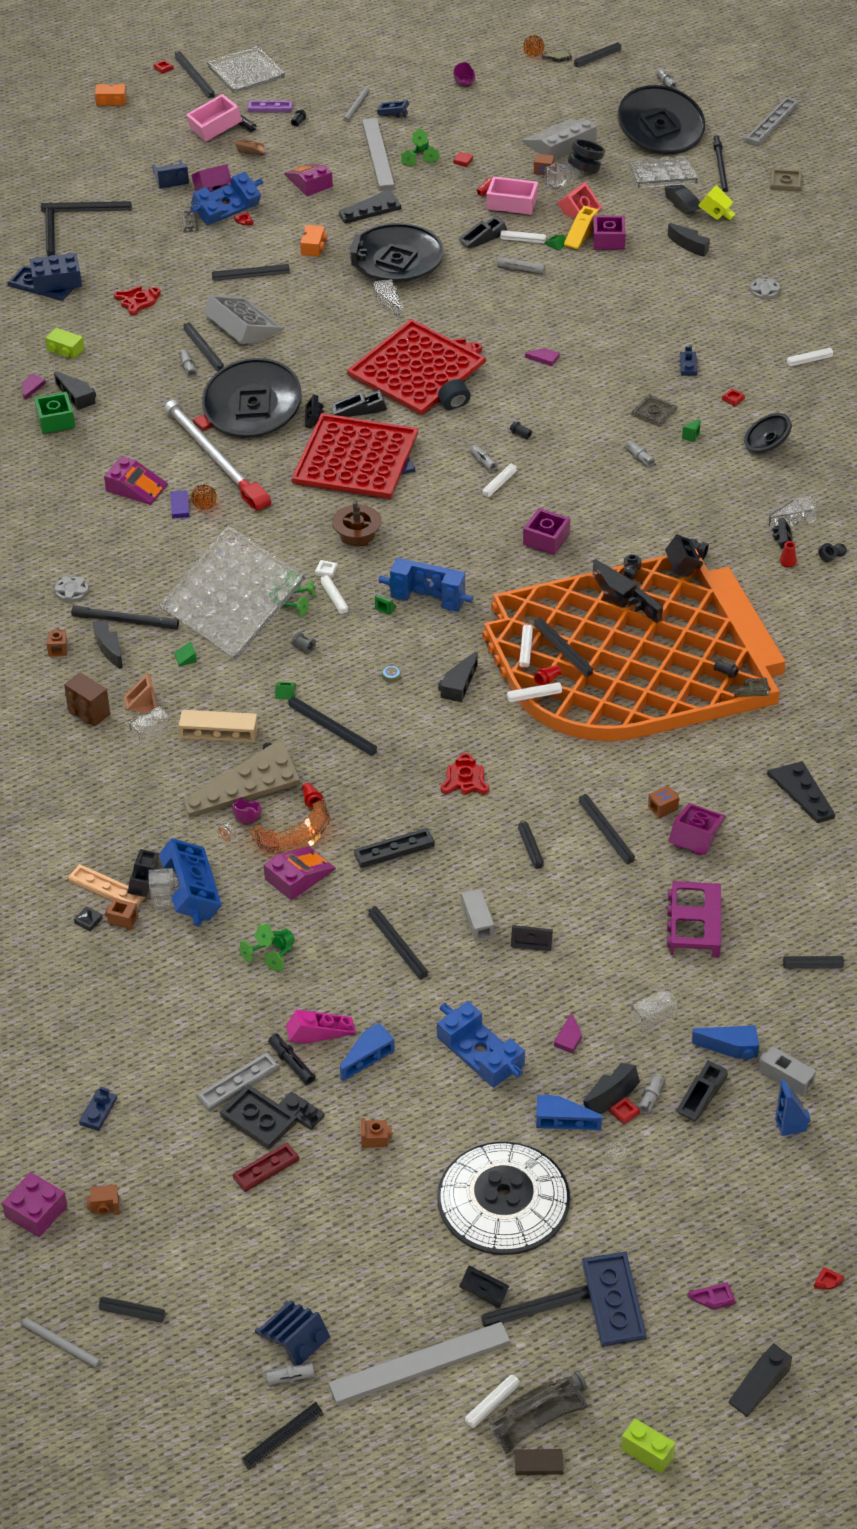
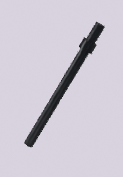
[713,135,728,192]

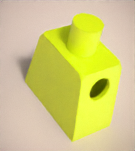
[698,185,735,221]

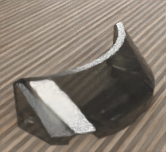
[489,1376,589,1454]

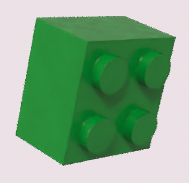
[34,392,75,434]

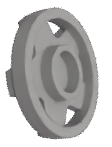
[750,278,780,299]
[55,576,88,602]

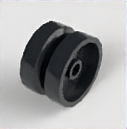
[568,139,605,173]

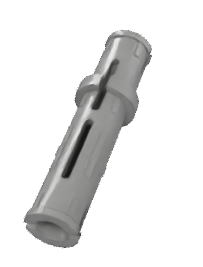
[497,257,545,274]

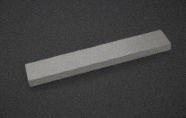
[745,97,799,147]

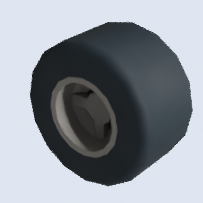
[438,379,471,410]

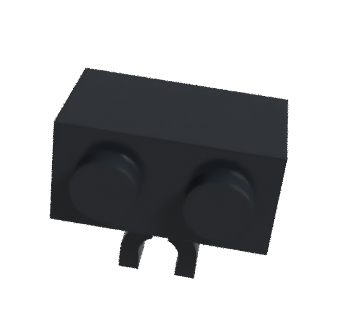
[665,534,703,577]

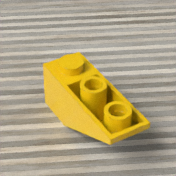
[564,206,598,249]

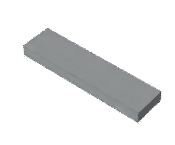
[197,1052,279,1112]

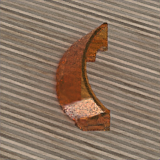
[247,800,331,854]

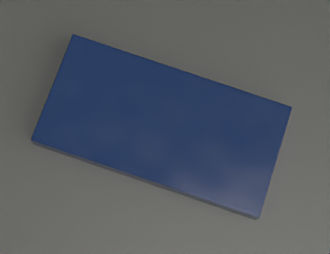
[7,265,74,301]
[582,1251,647,1347]

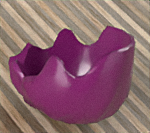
[453,62,475,86]
[232,797,262,824]

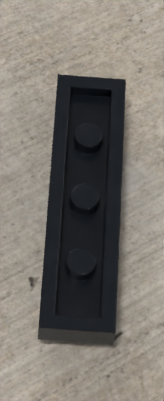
[354,828,435,868]

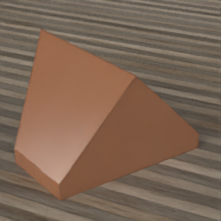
[124,673,159,717]

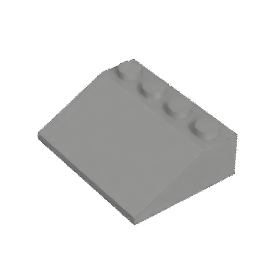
[522,119,597,160]
[203,295,283,345]

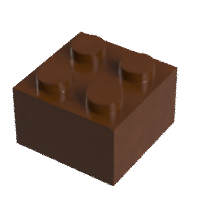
[64,672,110,727]

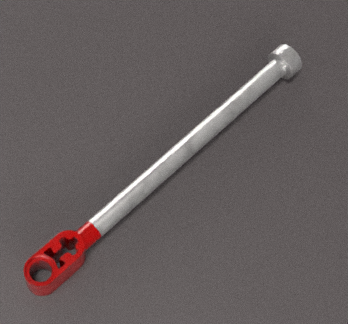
[164,400,271,512]

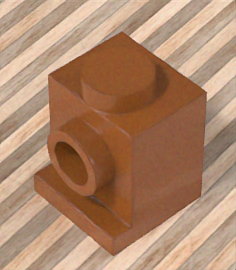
[47,629,68,657]
[105,898,138,930]
[361,1118,392,1148]
[86,1185,120,1215]

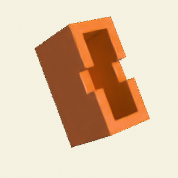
[95,84,127,106]
[300,225,327,256]

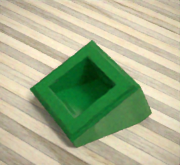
[544,234,566,251]
[682,419,701,442]
[375,595,397,615]
[174,642,197,666]
[275,682,296,700]

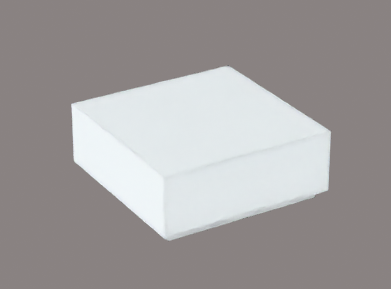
[315,560,338,579]

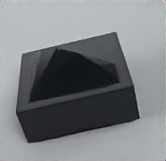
[74,906,103,932]

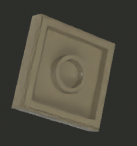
[770,168,802,192]

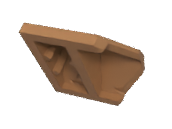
[235,139,266,155]

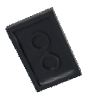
[220,1084,297,1149]

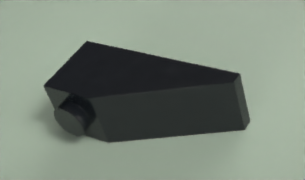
[54,371,96,410]
[592,559,637,608]
[438,652,478,702]
[728,1343,792,1417]

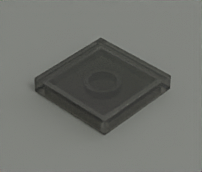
[631,394,678,427]

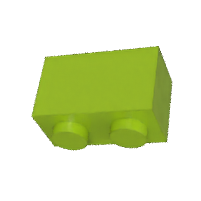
[45,328,85,359]
[621,1418,676,1474]

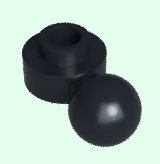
[818,543,847,562]
[623,554,642,580]

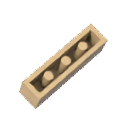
[179,710,258,742]

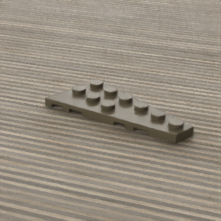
[183,738,300,817]

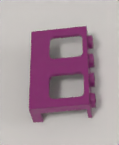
[667,881,721,958]

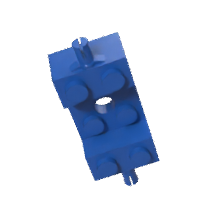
[190,171,263,226]
[379,558,473,612]
[159,838,222,927]
[437,1001,525,1088]

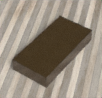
[514,1449,563,1475]

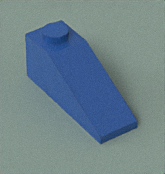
[340,1023,395,1081]
[691,1025,759,1060]
[775,1080,810,1136]
[536,1094,602,1130]

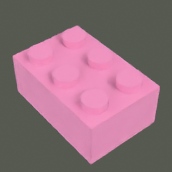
[186,94,242,142]
[487,176,538,215]

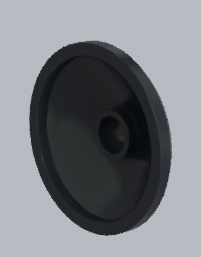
[744,413,792,453]

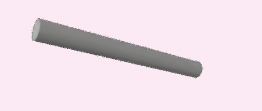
[343,87,370,122]
[22,1317,101,1368]

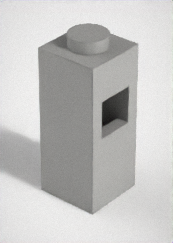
[461,889,494,941]
[759,1046,816,1096]

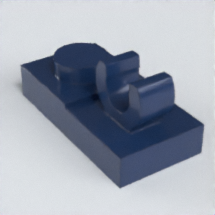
[377,100,409,117]
[680,346,698,376]
[79,1086,117,1131]

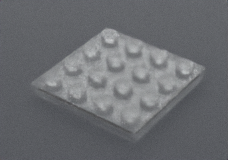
[207,46,285,94]
[628,155,698,188]

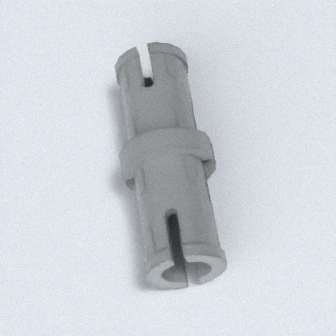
[657,68,678,89]
[179,350,197,377]
[626,440,655,467]
[470,444,498,471]
[637,1074,666,1115]
[266,1362,314,1386]

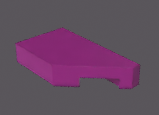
[525,348,560,366]
[22,374,46,399]
[554,1014,582,1054]
[687,1282,735,1310]

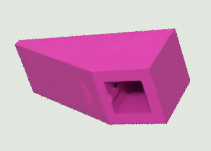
[286,1009,356,1044]

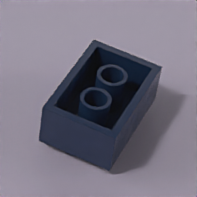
[29,253,82,293]

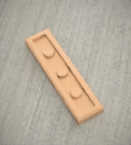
[68,864,145,907]

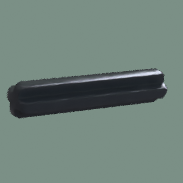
[518,821,544,869]
[783,956,844,968]
[99,1297,166,1323]

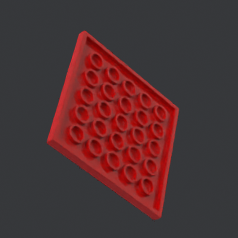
[347,319,486,415]
[292,413,418,499]

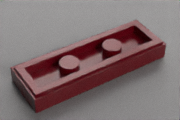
[232,1143,300,1192]

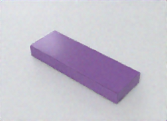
[248,101,293,113]

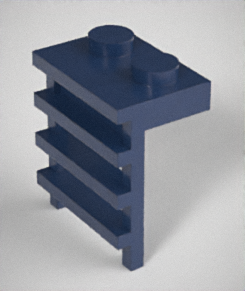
[152,160,189,189]
[254,1300,330,1366]

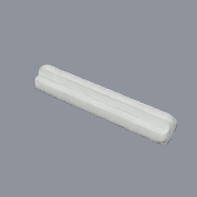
[500,230,546,244]
[787,348,833,367]
[482,463,517,497]
[321,575,349,614]
[519,625,533,668]
[507,682,562,702]
[465,1374,520,1428]

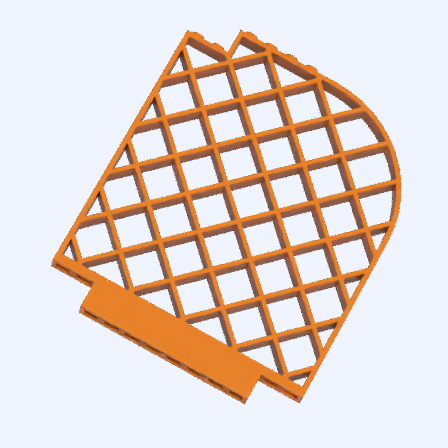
[482,549,786,741]

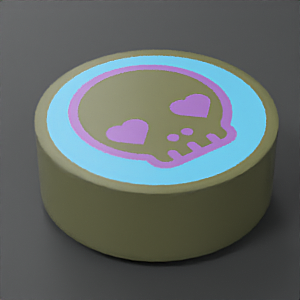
[382,665,401,683]

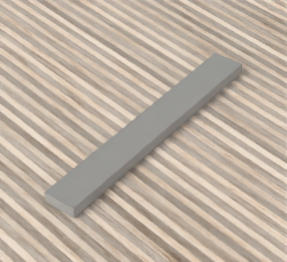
[362,118,394,190]
[328,1322,510,1406]

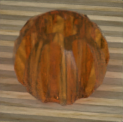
[523,35,545,57]
[191,484,217,510]

